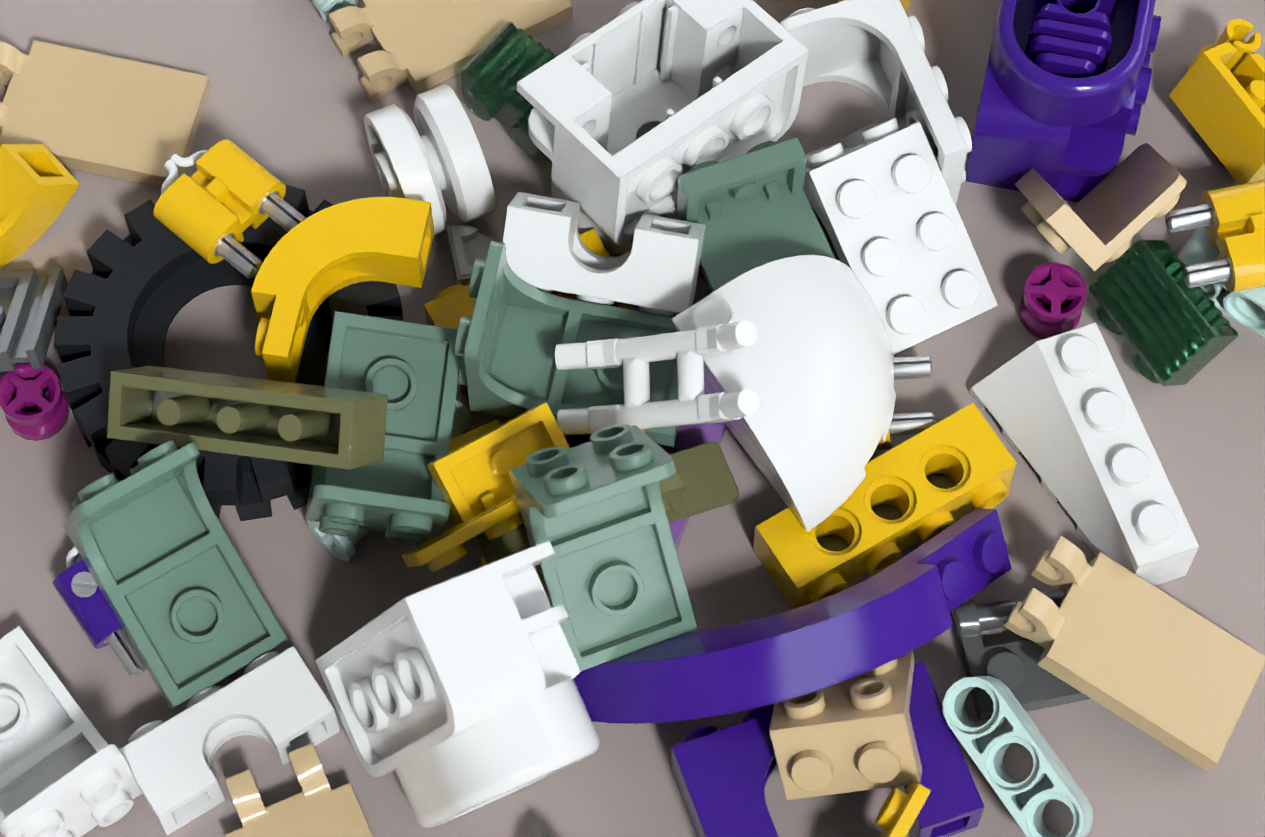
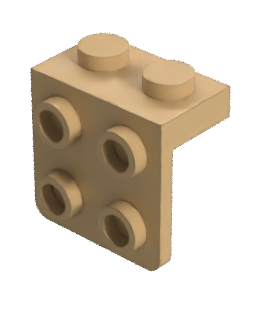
[1015,143,1187,271]
[769,651,922,800]

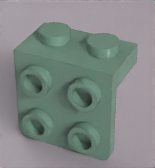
[677,137,835,293]

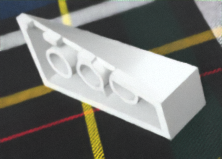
[970,323,1199,586]

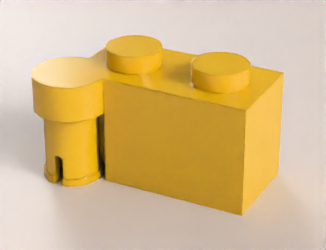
[1169,18,1265,185]

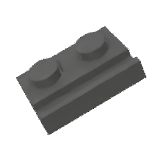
[0,266,68,372]

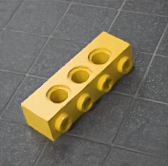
[753,403,1017,609]

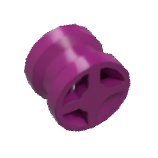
[1019,262,1087,339]
[0,362,70,441]

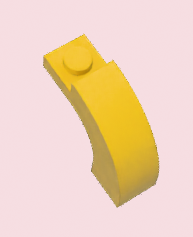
[0,144,80,269]
[251,197,435,383]

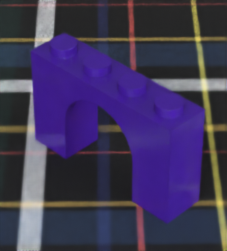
[671,661,985,837]

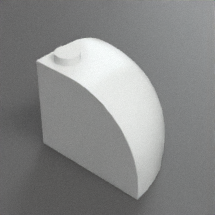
[672,255,896,532]

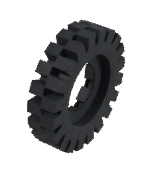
[55,184,403,521]

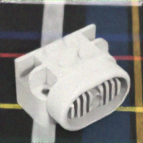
[517,0,809,255]
[315,541,600,828]

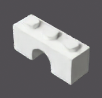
[503,192,706,317]
[119,646,340,836]

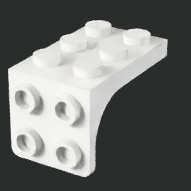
[779,0,972,206]
[804,118,998,354]
[0,626,142,837]

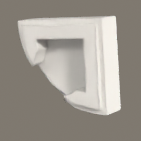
[447,225,497,286]

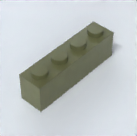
[107,365,388,470]

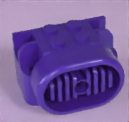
[966,0,1161,203]

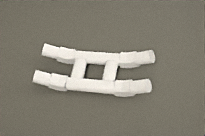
[555,320,761,435]

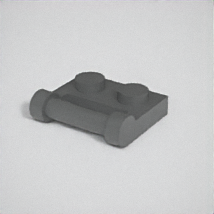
[951,589,1091,721]

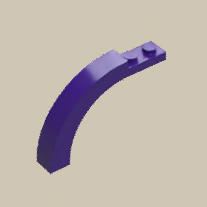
[574,508,1012,724]

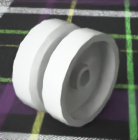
[363,84,496,235]

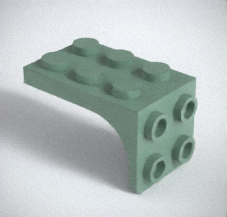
[455,241,678,447]
[305,311,461,546]
[509,424,698,671]
[63,440,288,710]

